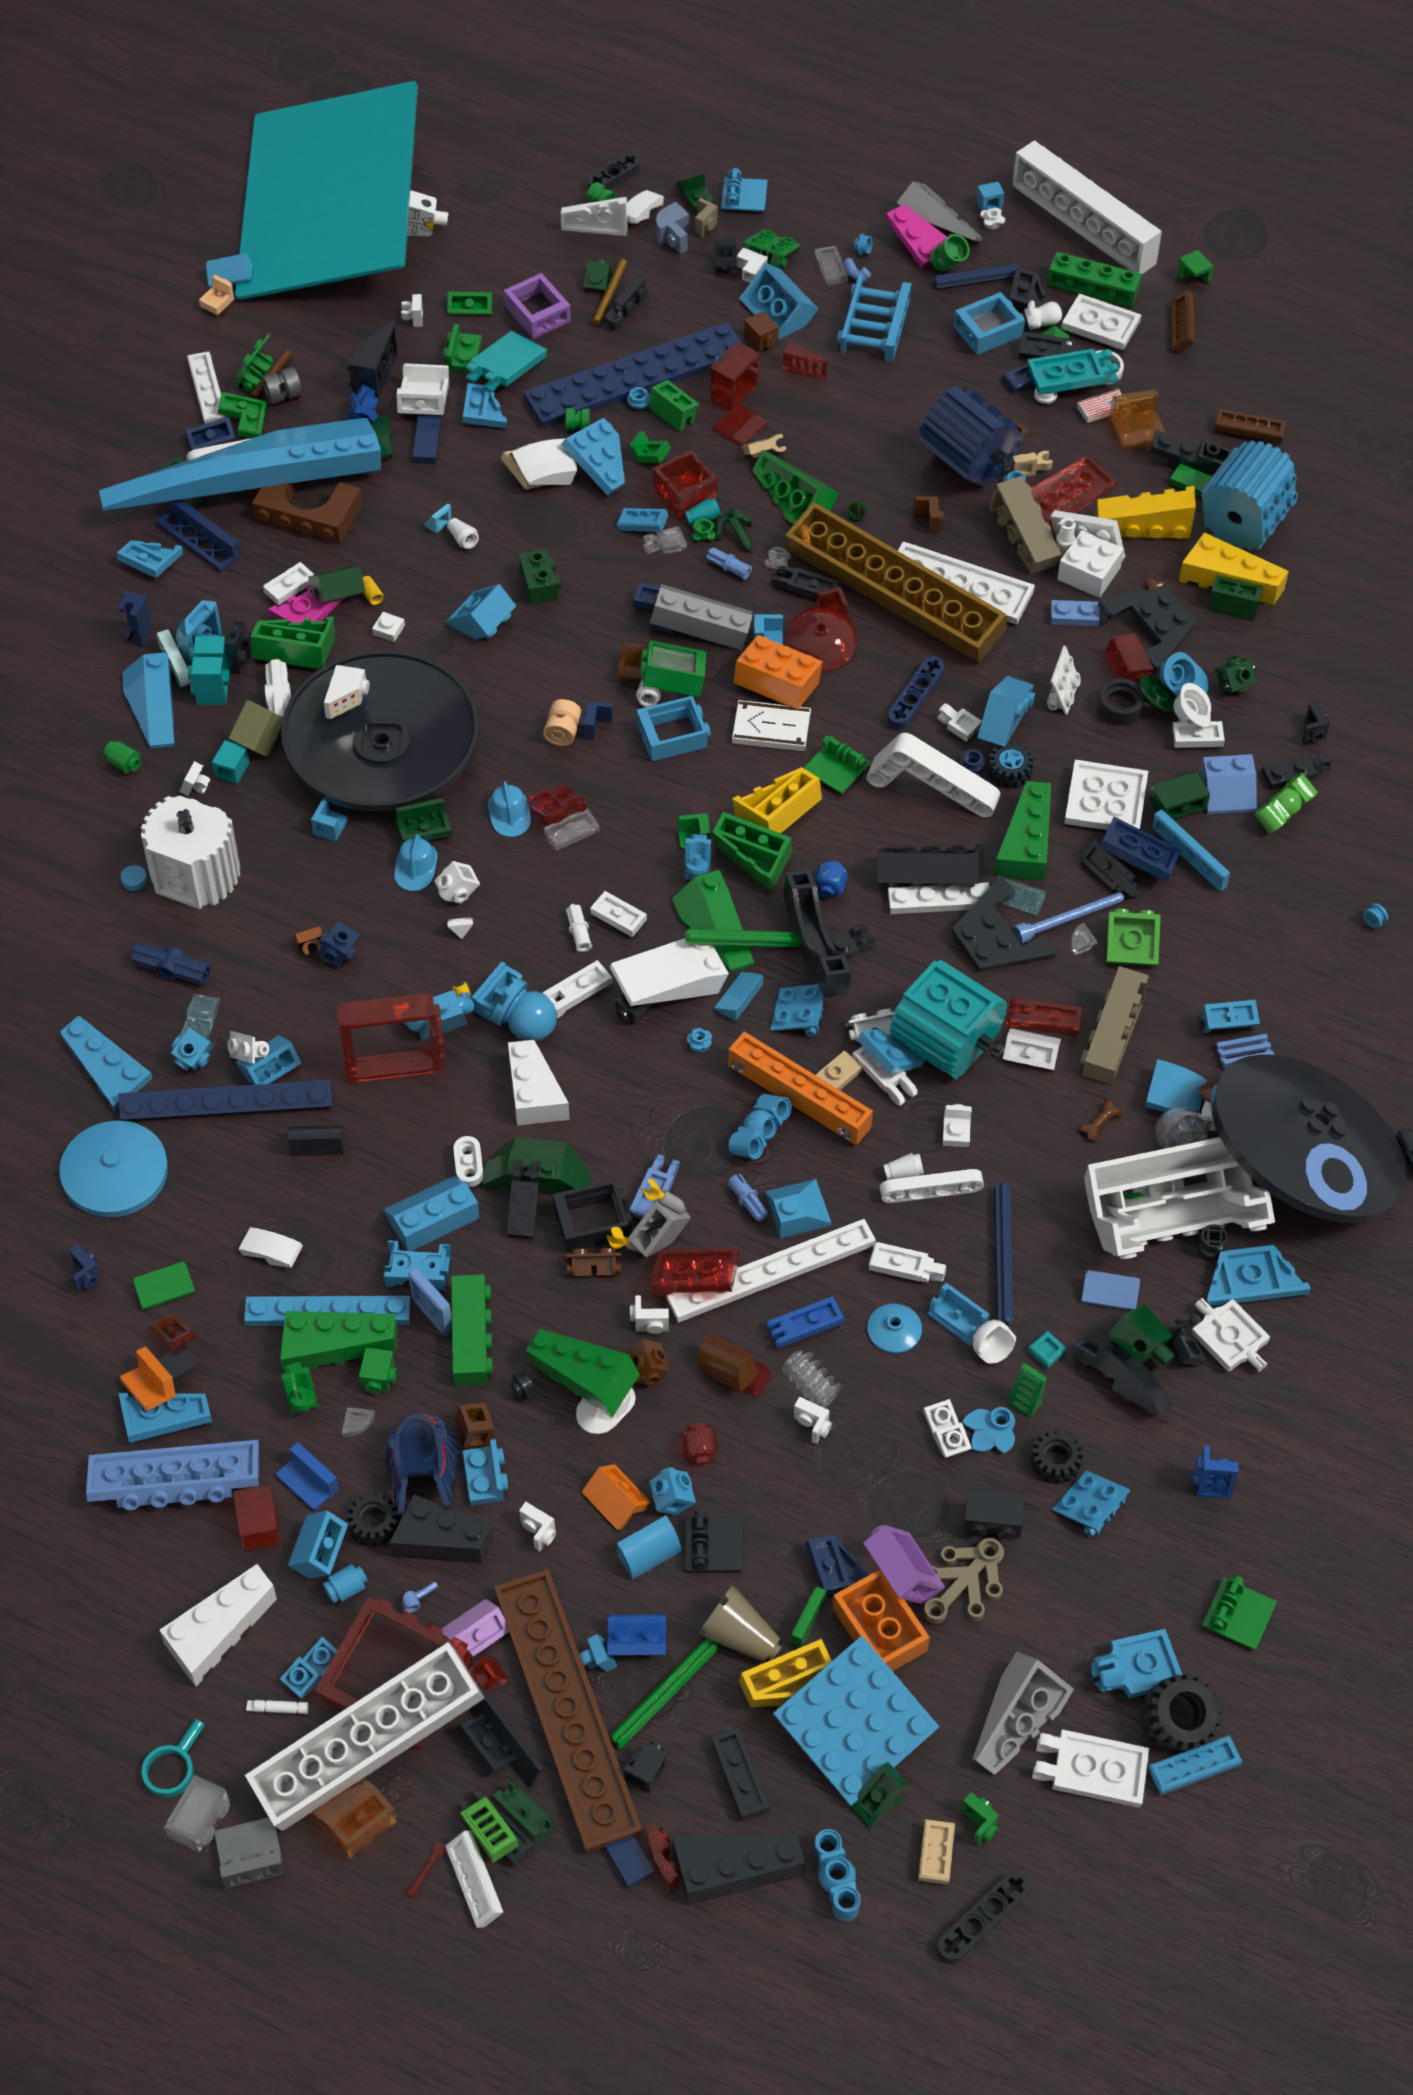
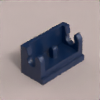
[119,591,153,647]

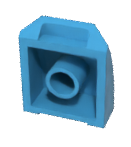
[176,600,222,665]

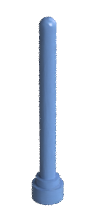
[1012,893,1124,945]

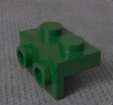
[395,798,452,843]

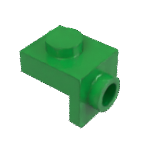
[630,431,671,464]
[961,1792,999,1846]

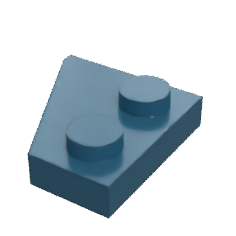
[857,1028,925,1075]

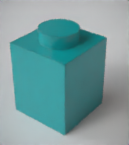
[212,740,250,784]

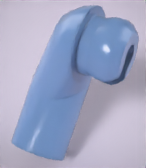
[843,258,871,283]

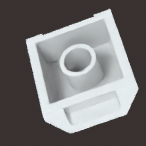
[512,439,577,485]

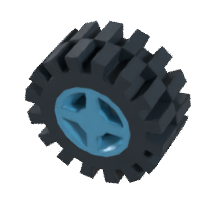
[988,742,1034,789]

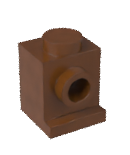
[455,1403,495,1449]

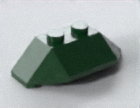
[481,1137,591,1195]

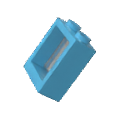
[954,292,1025,355]

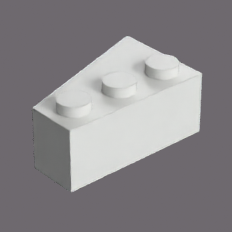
[508,1040,570,1126]

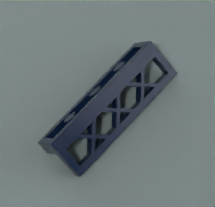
[156,499,242,573]

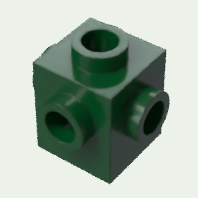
[1214,656,1257,693]

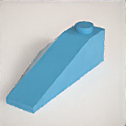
[123,652,175,749]

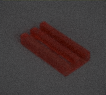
[150,1313,198,1353]

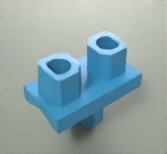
[685,834,711,880]

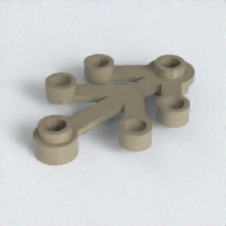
[924,1538,1004,1624]

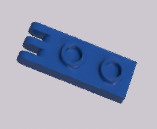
[765,1296,844,1348]

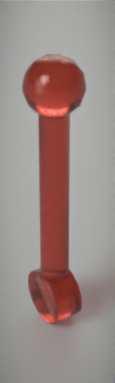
[406,1842,445,1898]

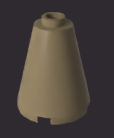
[699,1586,781,1662]

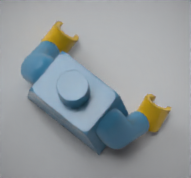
[393,982,474,1040]

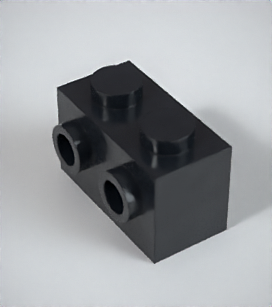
[963,1489,1024,1539]

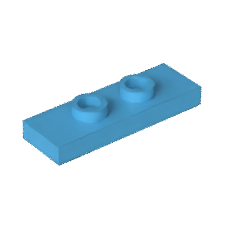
[1148,1735,1242,1796]

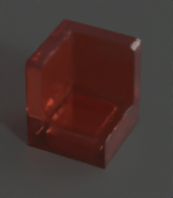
[817,587,848,628]

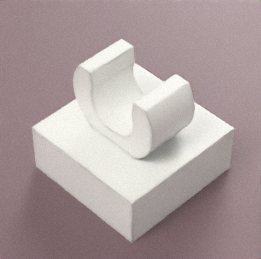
[401,294,423,327]
[179,761,210,796]

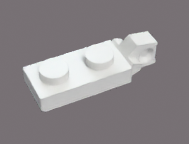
[869,1242,946,1282]

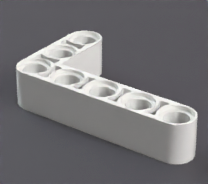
[866,733,1000,817]

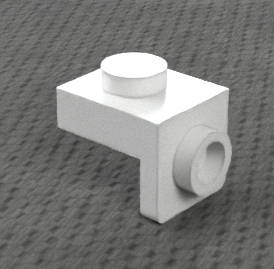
[630,1295,669,1334]

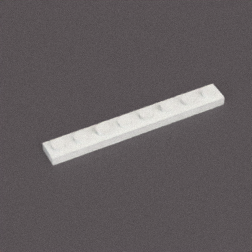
[667,1219,876,1323]

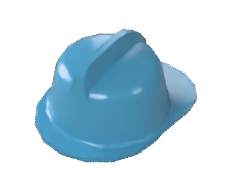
[1159,652,1208,696]
[488,781,531,837]
[394,834,437,891]

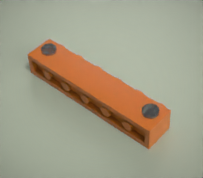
[728,1032,873,1146]

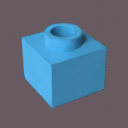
[976,181,1004,212]

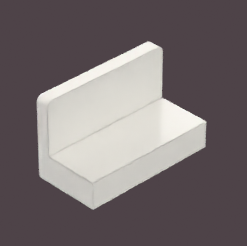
[1003,1029,1061,1070]

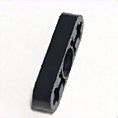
[588,153,640,190]

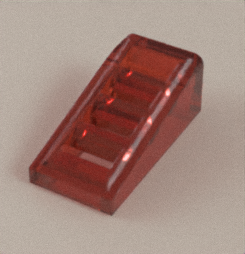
[783,342,828,378]

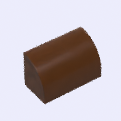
[698,1332,759,1393]

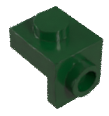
[584,259,612,292]

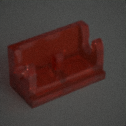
[1105,634,1153,684]

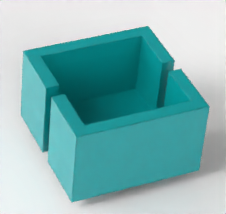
[188,636,230,705]

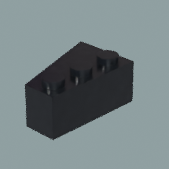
[389,1495,493,1563]

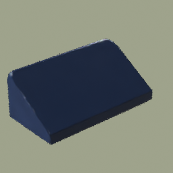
[184,417,236,450]

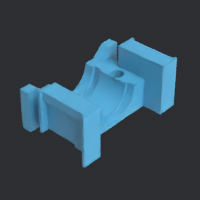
[384,1241,452,1291]

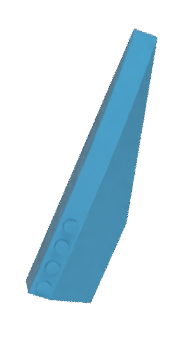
[99,417,381,511]

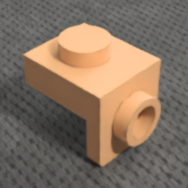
[199,275,234,315]

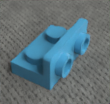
[463,1439,508,1506]

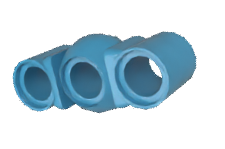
[728,1094,791,1159]
[814,1829,861,1922]

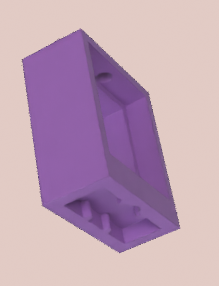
[504,273,571,339]
[863,1525,945,1604]

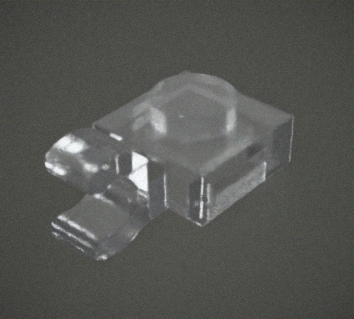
[643,526,687,554]

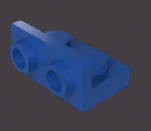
[1192,1445,1239,1499]
[607,1614,666,1655]

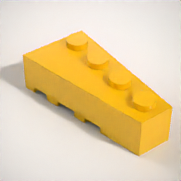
[1095,486,1196,539]
[1179,533,1289,605]

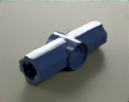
[131,942,211,986]

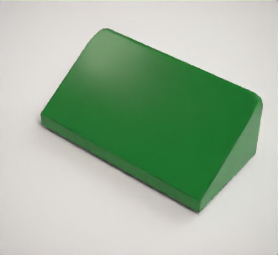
[447,292,493,315]
[133,1261,195,1310]

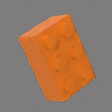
[733,635,823,710]
[832,1569,930,1671]

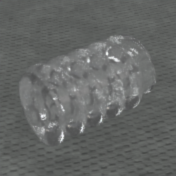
[782,1350,842,1408]

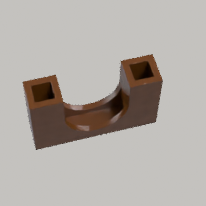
[252,482,362,543]

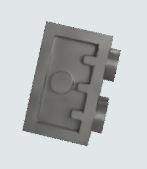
[215,1817,285,1889]

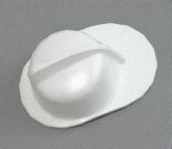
[1173,683,1211,728]
[576,1388,636,1434]

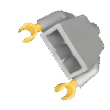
[607,1179,690,1257]

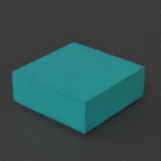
[1027,1331,1067,1369]

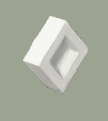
[372,612,405,642]

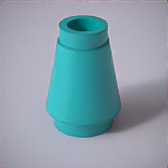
[685,498,721,525]

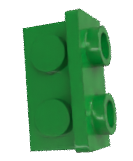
[443,324,482,374]

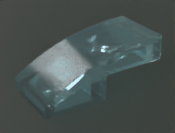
[180,994,220,1040]

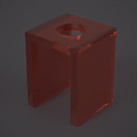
[233,1485,280,1551]

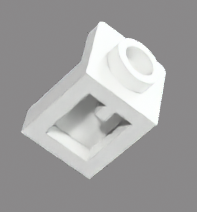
[943,1104,972,1147]
[794,1397,832,1444]
[519,1502,556,1552]

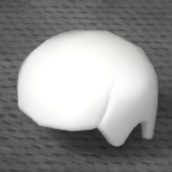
[973,1320,1016,1364]

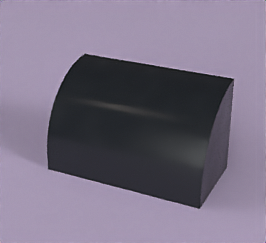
[287,1125,344,1156]

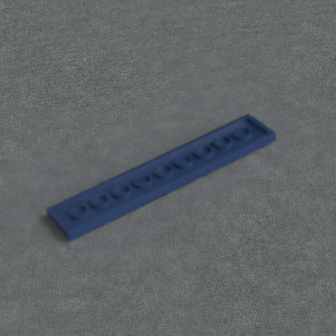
[524,322,748,428]

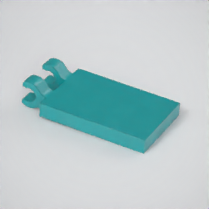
[466,331,547,391]
[1027,349,1119,395]

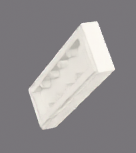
[445,1831,503,1928]

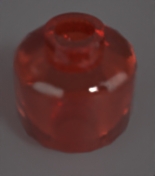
[681,1422,719,1465]

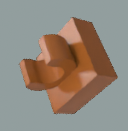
[294,926,323,956]

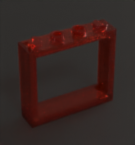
[337,993,446,1083]
[315,1597,473,1750]

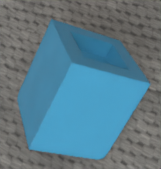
[754,614,783,645]
[311,799,348,842]

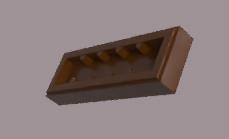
[1171,290,1195,353]
[1214,409,1286,443]

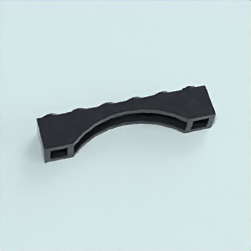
[783,870,851,998]

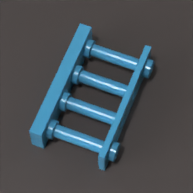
[837,275,911,363]

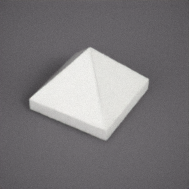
[447,917,473,939]

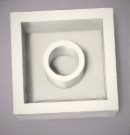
[1058,530,1124,598]

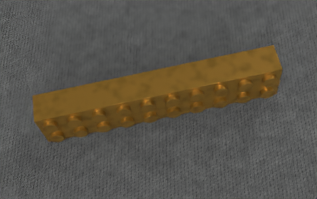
[785,502,1007,663]

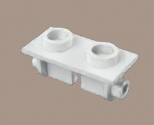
[846,1009,895,1042]
[228,1031,269,1063]

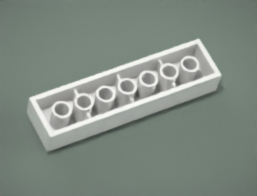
[1013,140,1162,274]
[245,1642,484,1831]

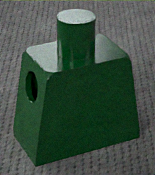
[1107,1304,1176,1367]

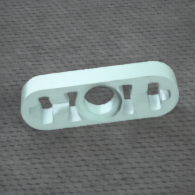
[156,629,192,688]

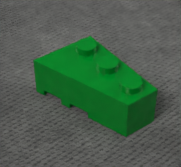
[712,812,793,892]

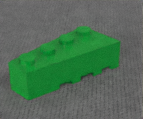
[994,781,1051,881]
[526,1329,640,1418]

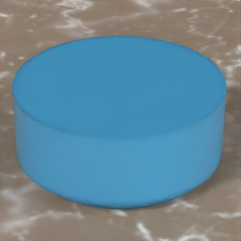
[121,865,147,891]

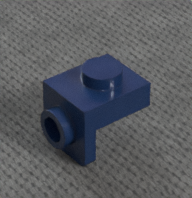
[580,701,613,740]
[69,1243,101,1293]

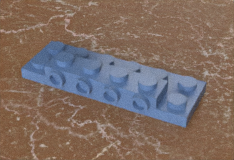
[86,1440,260,1510]

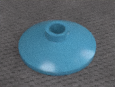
[867,1304,922,1354]

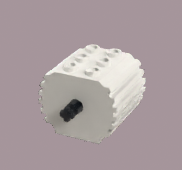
[141,796,240,909]

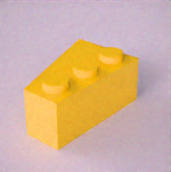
[732,767,822,833]
[739,1639,832,1708]

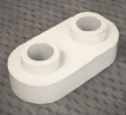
[454,1136,483,1187]

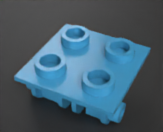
[721,168,767,212]
[770,984,826,1037]
[1052,1470,1130,1537]

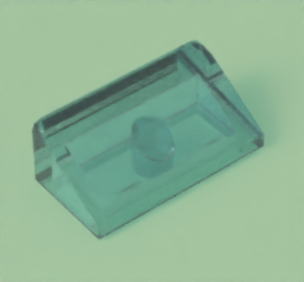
[997,876,1047,916]

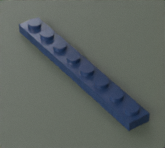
[119,1080,333,1120]

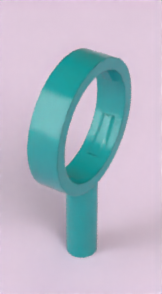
[142,1719,205,1798]

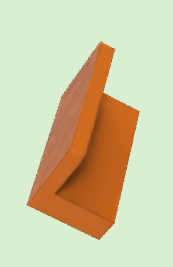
[120,1346,176,1411]
[582,1464,651,1530]

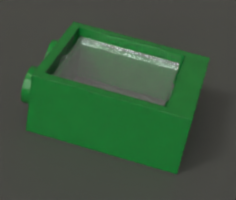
[639,641,706,697]

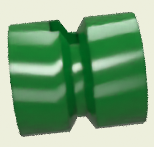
[930,234,970,272]

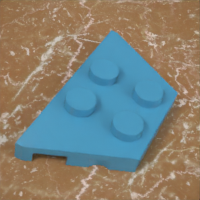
[1206,1245,1311,1306]

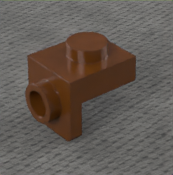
[913,496,943,533]
[618,643,646,680]

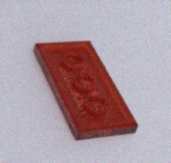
[1031,455,1118,527]

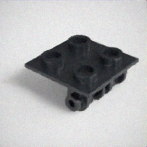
[686,1510,743,1571]

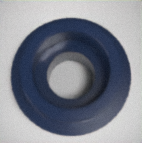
[960,750,985,773]

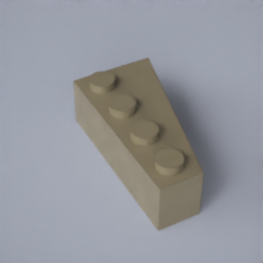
[988,476,1061,574]
[1080,966,1149,1085]

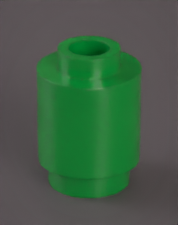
[103,741,141,774]

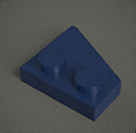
[806,1534,872,1595]

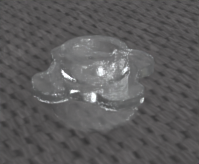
[765,547,791,569]

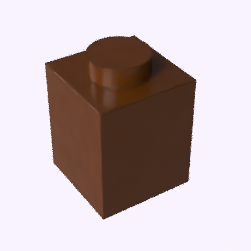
[744,311,778,352]

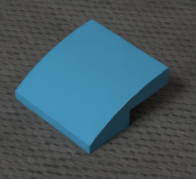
[1145,1059,1207,1125]

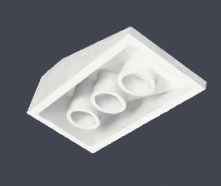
[609,938,729,1006]

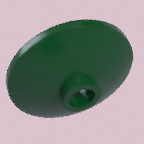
[1139,675,1177,713]

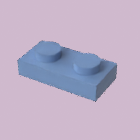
[1051,600,1100,626]

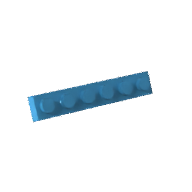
[244,1296,411,1326]

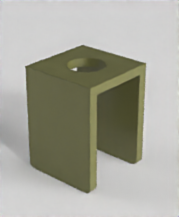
[229,700,283,757]

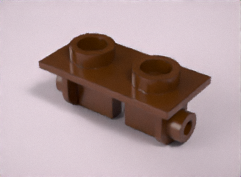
[566,1248,621,1277]

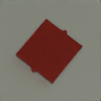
[713,404,768,447]

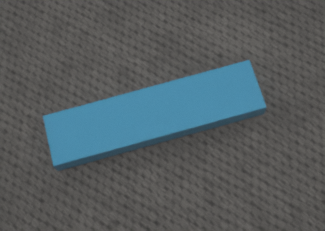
[1152,809,1230,892]

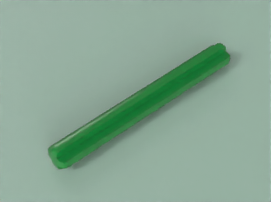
[684,929,801,947]
[610,1638,717,1748]

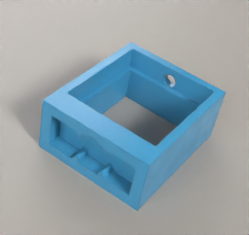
[637,696,711,761]

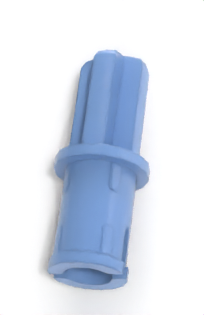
[706,548,752,580]
[728,1174,768,1222]

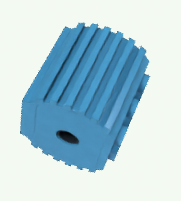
[1201,441,1298,551]

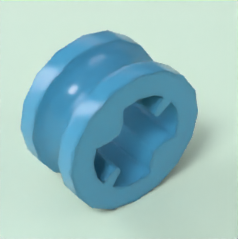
[1362,903,1389,929]

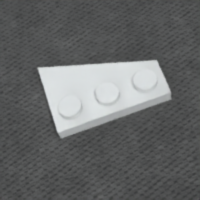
[561,197,627,236]
[1051,510,1125,561]

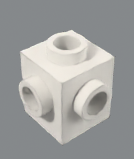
[434,861,480,904]

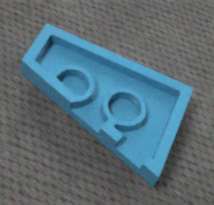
[118,1393,212,1443]

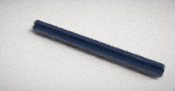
[994,1182,1013,1326]

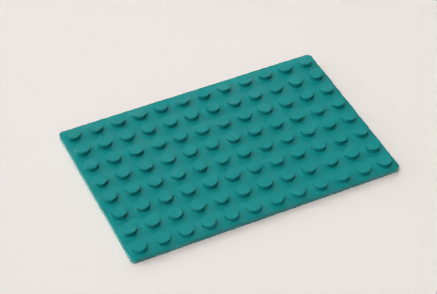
[235,81,418,300]

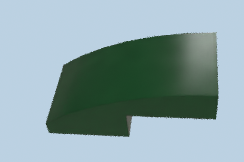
[369,416,394,460]

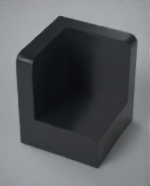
[157,1344,198,1392]

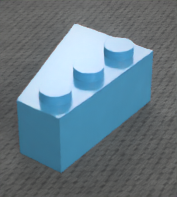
[978,676,1036,747]

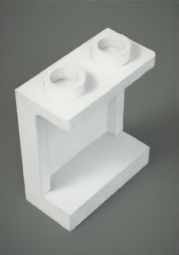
[397,364,449,415]

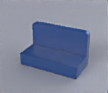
[276,1442,339,1511]

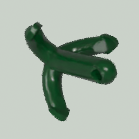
[716,508,753,551]

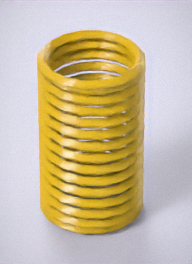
[363,576,384,605]

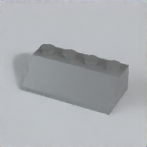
[650,584,752,651]

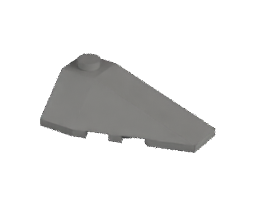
[897,181,983,242]
[973,1652,1074,1775]

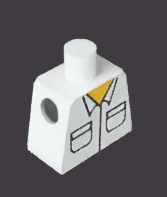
[407,190,448,236]

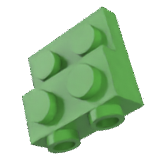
[1106,909,1160,967]

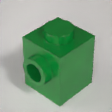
[359,1348,397,1394]

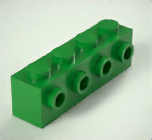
[1047,252,1142,308]

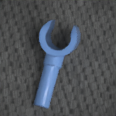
[402,1581,438,1614]

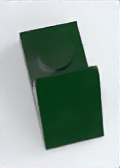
[676,173,714,213]
[850,1762,909,1827]

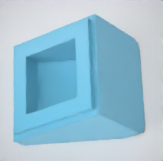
[424,504,452,534]

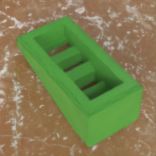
[460,1797,518,1863]

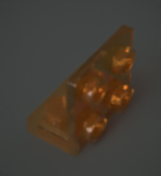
[1110,389,1165,448]

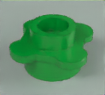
[692,519,716,541]

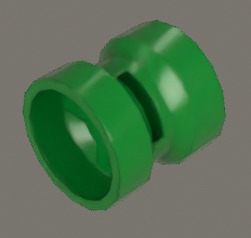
[586,182,617,203]
[566,408,590,431]

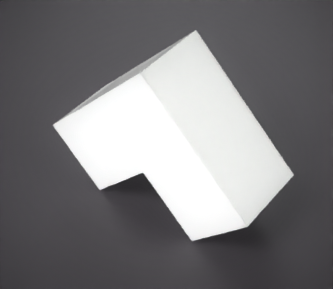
[737,248,768,283]

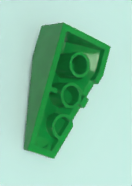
[752,450,839,524]
[672,870,754,973]

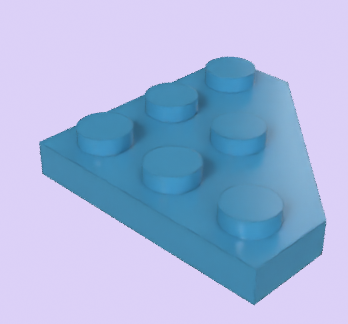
[561,418,625,496]

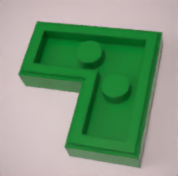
[217,392,267,439]

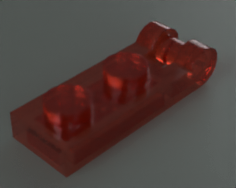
[1007,997,1082,1034]

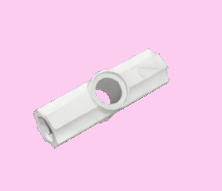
[265,659,291,717]

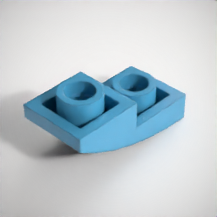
[280,1637,345,1698]

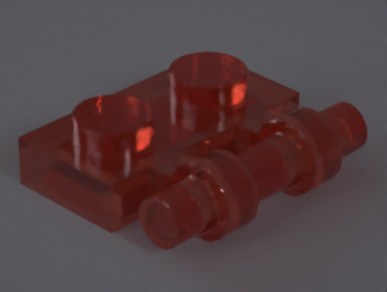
[526,785,587,825]

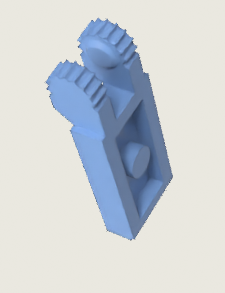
[629,1154,680,1220]

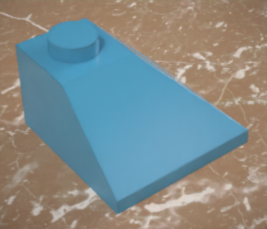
[765,1179,832,1239]

